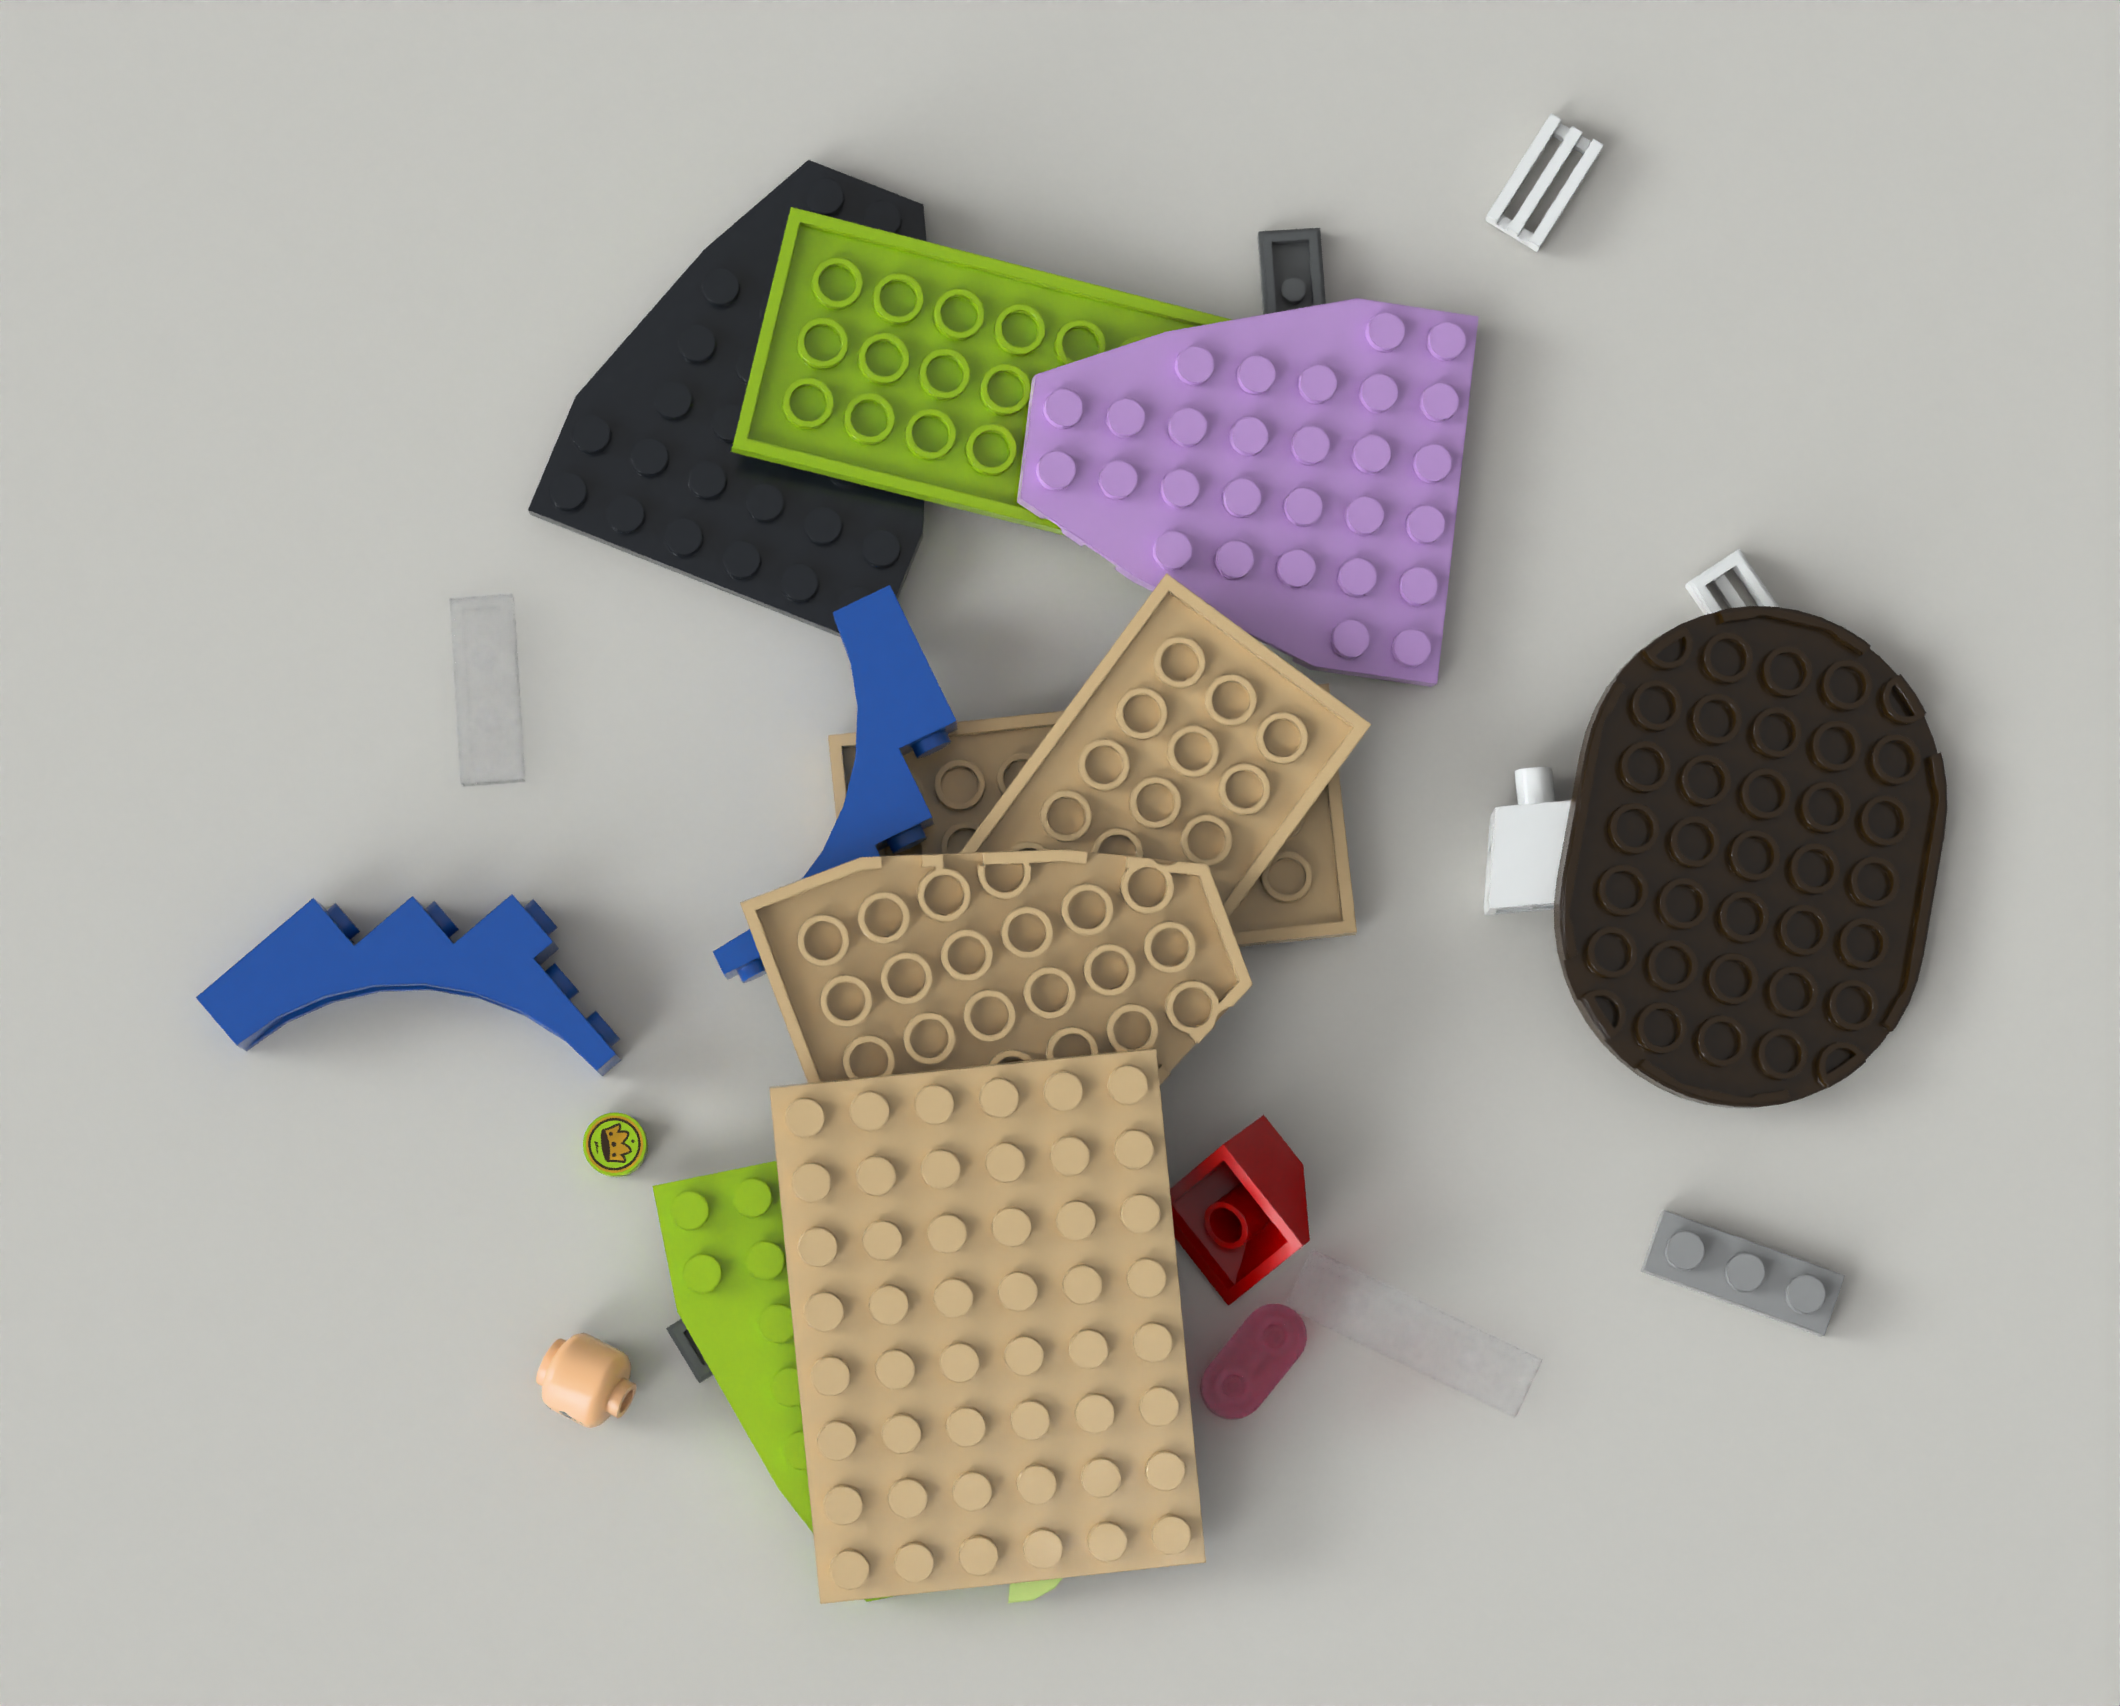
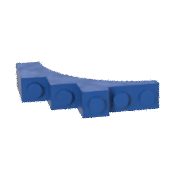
[713,585,958,983]
[196,894,621,1076]

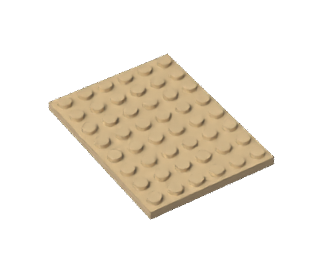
[769,1048,1206,1604]

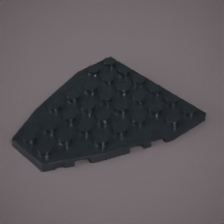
[528,160,926,637]

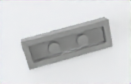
[1641,1210,1845,1336]

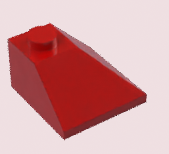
[1170,1115,1310,1306]

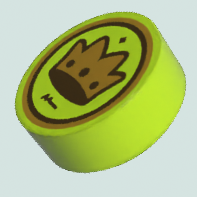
[583,1112,648,1177]

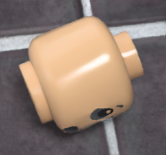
[536,1333,636,1428]

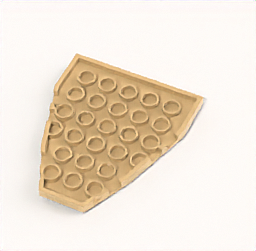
[740,849,1253,1085]

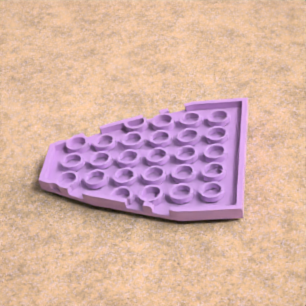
[1017,298,1479,687]

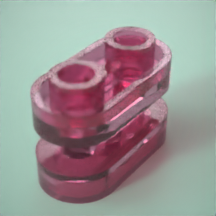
[1200,1304,1307,1420]

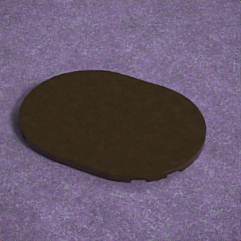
[1554,606,1947,1108]

